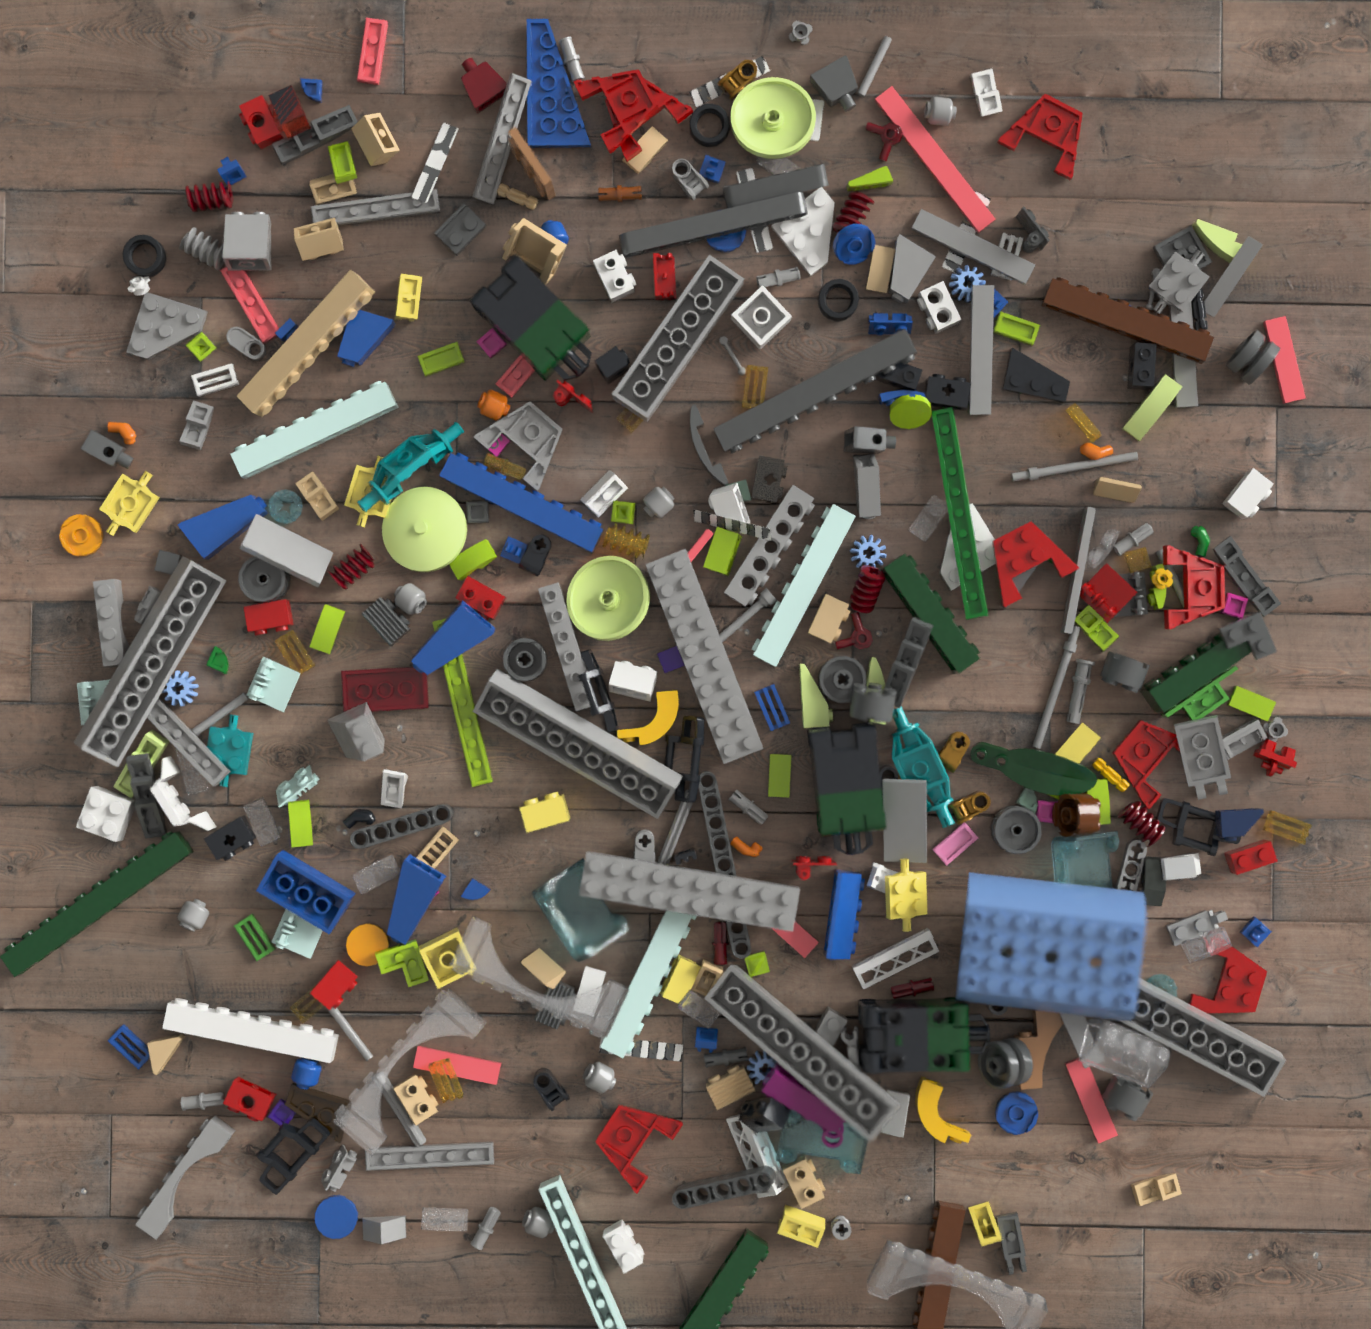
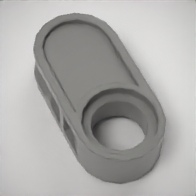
[226,327,266,361]

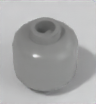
[924,96,957,126]
[643,486,675,518]
[394,583,427,615]
[177,899,209,932]
[583,1061,616,1094]
[522,1207,555,1238]

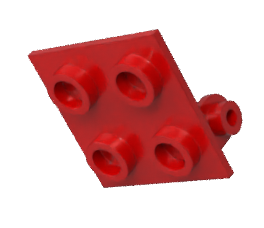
[553,380,593,413]
[1080,563,1138,623]
[791,856,837,880]

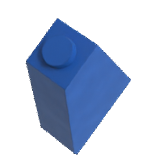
[337,310,396,367]

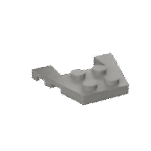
[474,402,563,491]

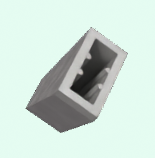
[889,234,936,304]
[853,454,881,519]

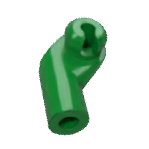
[1191,526,1210,557]

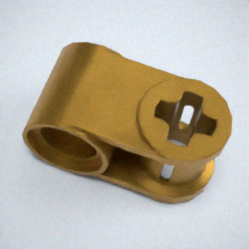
[717,60,757,100]
[938,732,970,773]
[948,791,991,825]

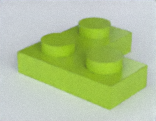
[375,939,429,987]

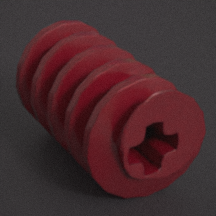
[185,181,233,213]
[832,191,875,233]
[328,544,375,590]
[850,565,885,613]
[1117,801,1165,847]

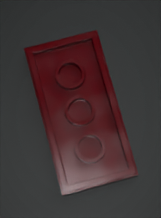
[341,667,429,712]

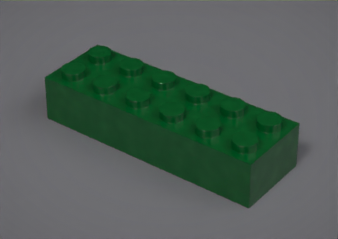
[881,553,980,674]
[1140,618,1251,713]

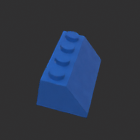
[256,850,356,935]
[823,869,865,959]

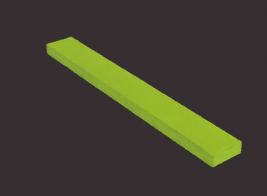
[432,619,493,787]

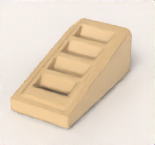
[416,827,459,869]

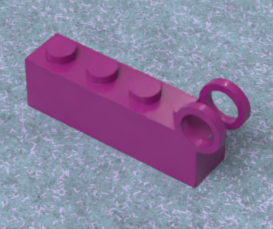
[762,1062,845,1148]

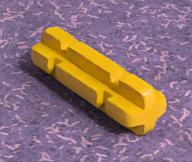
[1092,758,1129,792]

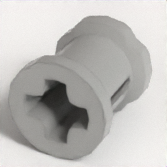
[831,1215,851,1240]

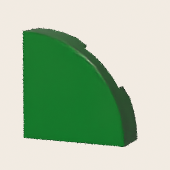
[206,646,229,674]

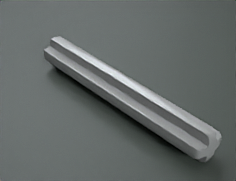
[657,790,693,864]
[373,1071,426,1147]

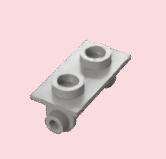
[321,1144,357,1192]

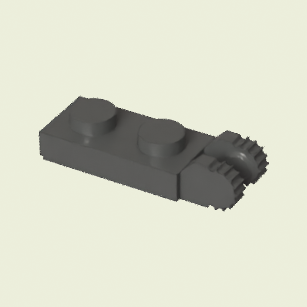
[996,1212,1027,1275]

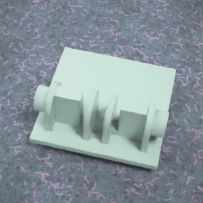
[246,657,301,712]
[77,680,110,725]
[276,765,320,807]
[272,909,322,959]

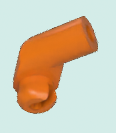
[108,422,136,445]
[1080,443,1113,460]
[730,836,763,857]

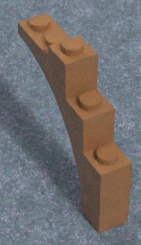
[1013,1010,1063,1090]

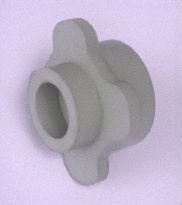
[789,21,812,45]
[1263,717,1288,742]

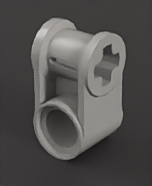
[672,159,709,201]
[634,829,655,862]

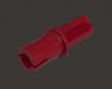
[712,921,729,965]
[891,977,934,999]

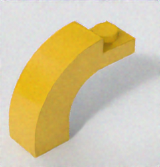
[617,690,679,745]
[915,1076,971,1144]

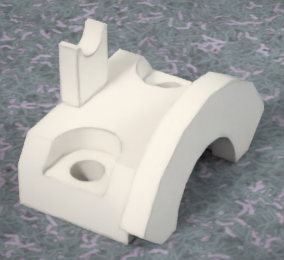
[866,862,898,893]

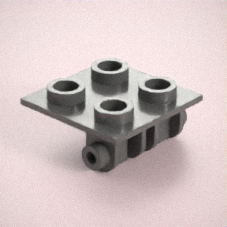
[1016,206,1050,253]
[1114,572,1148,617]

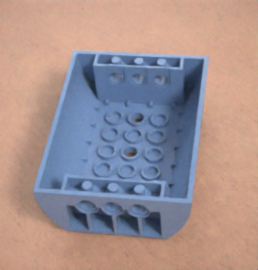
[955,872,1146,1022]

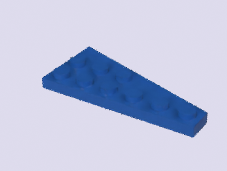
[527,19,591,148]

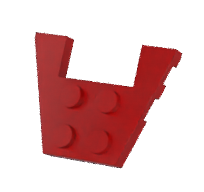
[573,69,658,154]
[605,79,693,162]
[997,94,1083,180]
[992,521,1079,607]
[1163,545,1225,629]
[1112,720,1181,809]
[1188,932,1268,1013]
[595,1104,683,1194]

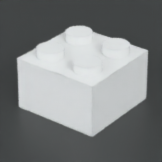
[731,285,792,349]
[76,786,135,842]

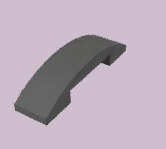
[690,404,728,486]
[1213,536,1281,617]

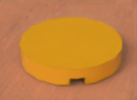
[59,514,103,556]
[346,923,390,966]

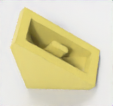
[968,1202,1002,1246]

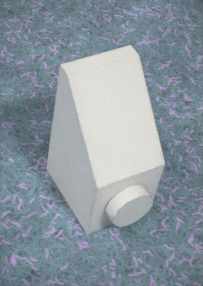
[708,483,750,523]

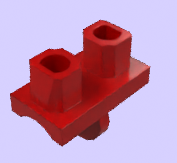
[1253,739,1297,777]

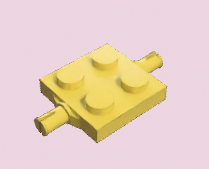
[344,456,392,527]
[99,471,160,536]
[885,858,927,932]

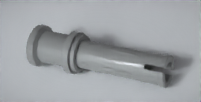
[1066,659,1095,724]

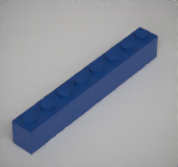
[439,452,604,553]

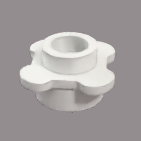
[127,276,150,295]

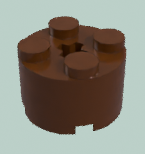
[1052,793,1101,837]

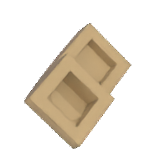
[622,126,668,174]
[866,245,895,293]
[295,471,340,521]
[1131,1173,1182,1206]

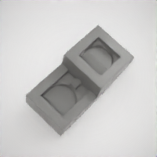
[180,401,214,450]

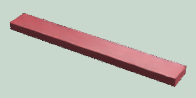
[875,86,996,233]

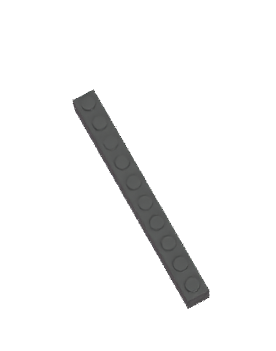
[713,329,918,454]

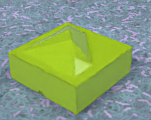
[186,331,216,362]
[611,501,636,524]
[745,951,770,977]

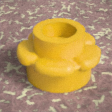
[1152,568,1173,589]

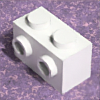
[593,250,636,303]
[1222,468,1273,519]
[609,661,657,702]
[603,1219,645,1273]

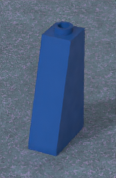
[178,495,268,560]
[411,600,495,675]
[387,854,446,945]

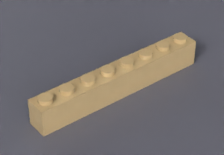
[237,270,375,417]

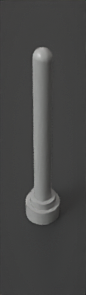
[719,588,777,643]

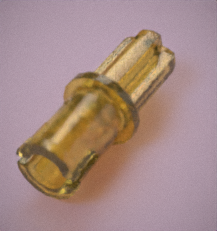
[483,453,526,480]

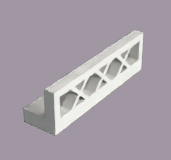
[852,928,939,990]
[726,1114,789,1198]

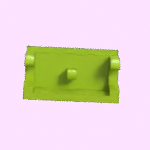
[703,527,742,577]

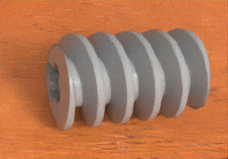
[179,227,225,270]

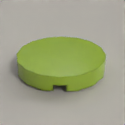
[889,395,932,429]

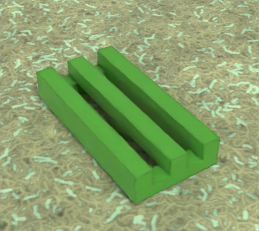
[234,914,276,961]

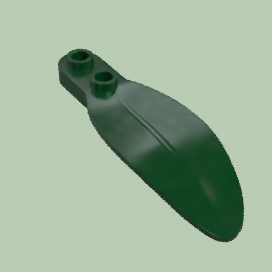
[970,742,1097,795]

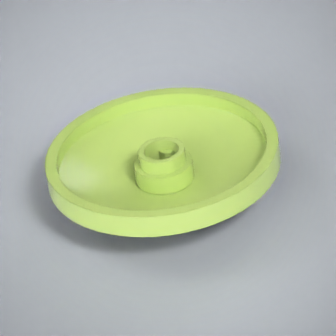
[731,77,816,159]
[382,487,467,572]
[566,556,650,641]

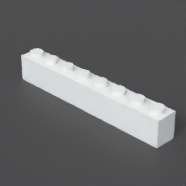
[162,998,339,1063]

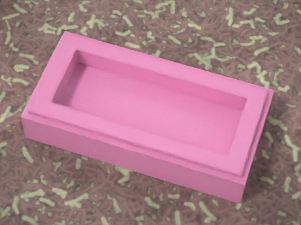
[932,822,978,866]

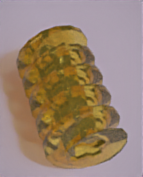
[602,523,650,559]

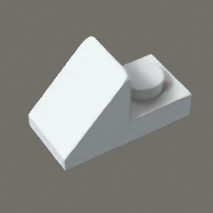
[381,770,408,808]
[1161,853,1201,880]

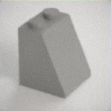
[223,212,271,271]
[327,702,385,762]

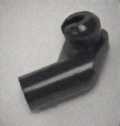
[343,809,376,829]

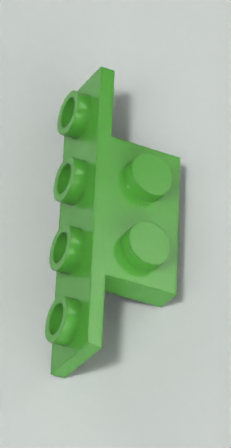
[1161,666,1238,720]

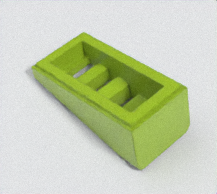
[846,166,893,191]

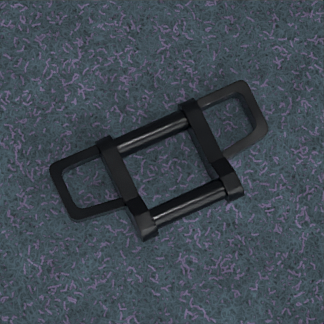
[577,649,619,733]
[665,716,704,803]
[1156,798,1241,856]
[256,1118,330,1195]

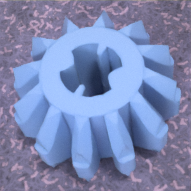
[949,265,986,302]
[850,535,887,568]
[162,670,199,707]
[747,1050,777,1085]

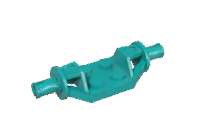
[357,422,464,513]
[891,706,955,828]

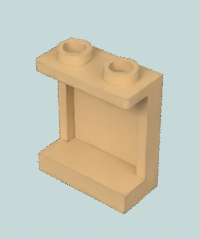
[502,218,567,285]

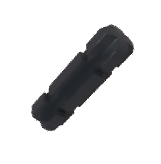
[1191,289,1208,330]

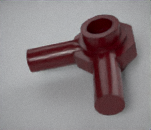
[866,122,903,162]
[835,612,873,650]

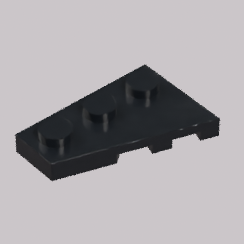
[1002,347,1070,403]

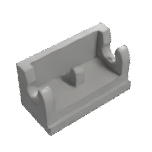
[1222,719,1267,760]

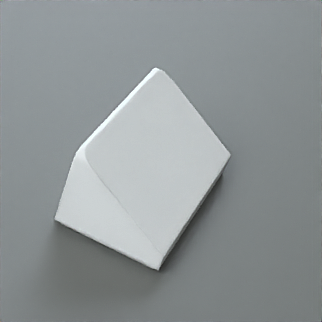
[581,470,628,518]
[881,1090,910,1138]

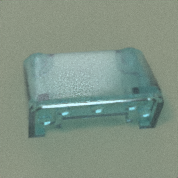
[1051,831,1119,889]
[532,858,630,962]
[776,1110,868,1174]

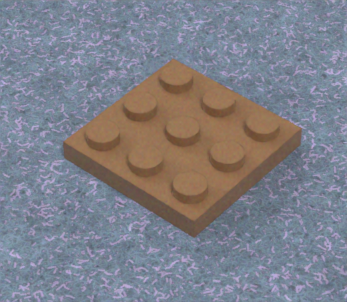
[508,127,556,200]

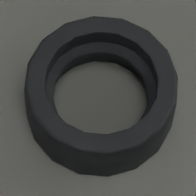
[690,103,730,147]
[122,234,166,277]
[818,279,859,321]

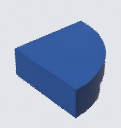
[300,78,323,103]
[461,878,491,900]

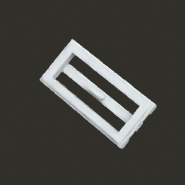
[991,233,1023,280]
[191,363,239,397]

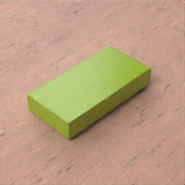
[328,141,357,184]
[993,311,1040,346]
[417,342,465,377]
[1227,686,1276,722]
[768,754,791,797]

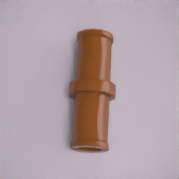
[598,185,642,202]

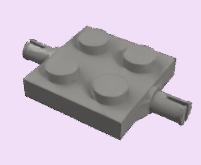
[1148,250,1209,314]

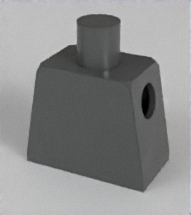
[810,55,858,112]
[844,426,896,454]
[81,430,134,469]

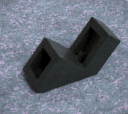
[1141,856,1166,906]

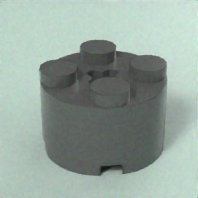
[503,638,548,681]
[1100,651,1150,693]
[850,683,896,722]
[1102,1072,1153,1121]

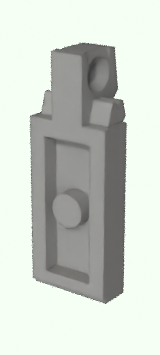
[1166,910,1228,946]

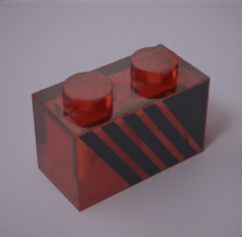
[268,85,311,138]

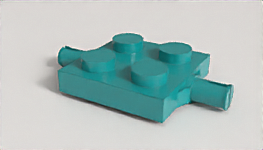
[207,714,253,787]

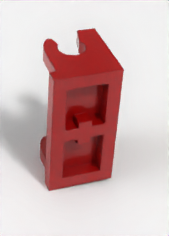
[653,253,676,300]

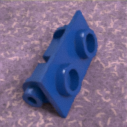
[868,313,913,336]

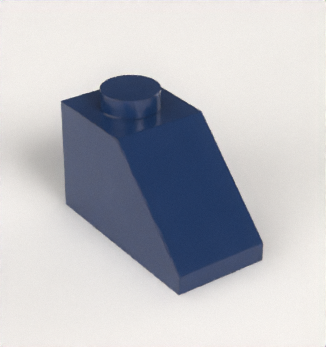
[1215,808,1264,841]

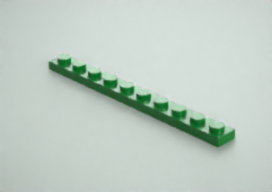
[932,407,988,620]

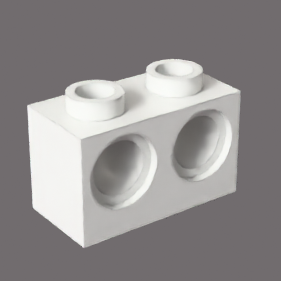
[917,281,961,334]

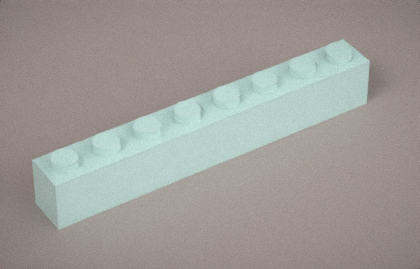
[230,381,399,479]
[751,504,856,667]
[600,910,697,1058]
[539,1175,627,1329]

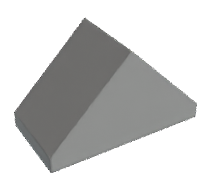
[362,1215,406,1244]

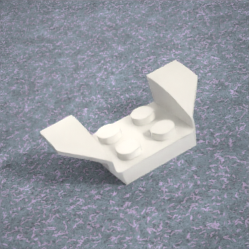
[150,756,216,831]

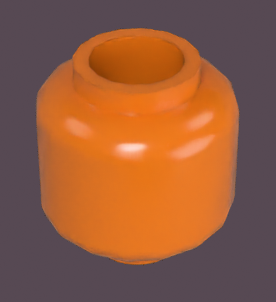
[477,389,510,421]

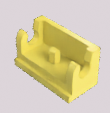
[394,274,422,322]
[1055,722,1101,764]
[660,954,701,1006]
[777,1204,825,1248]

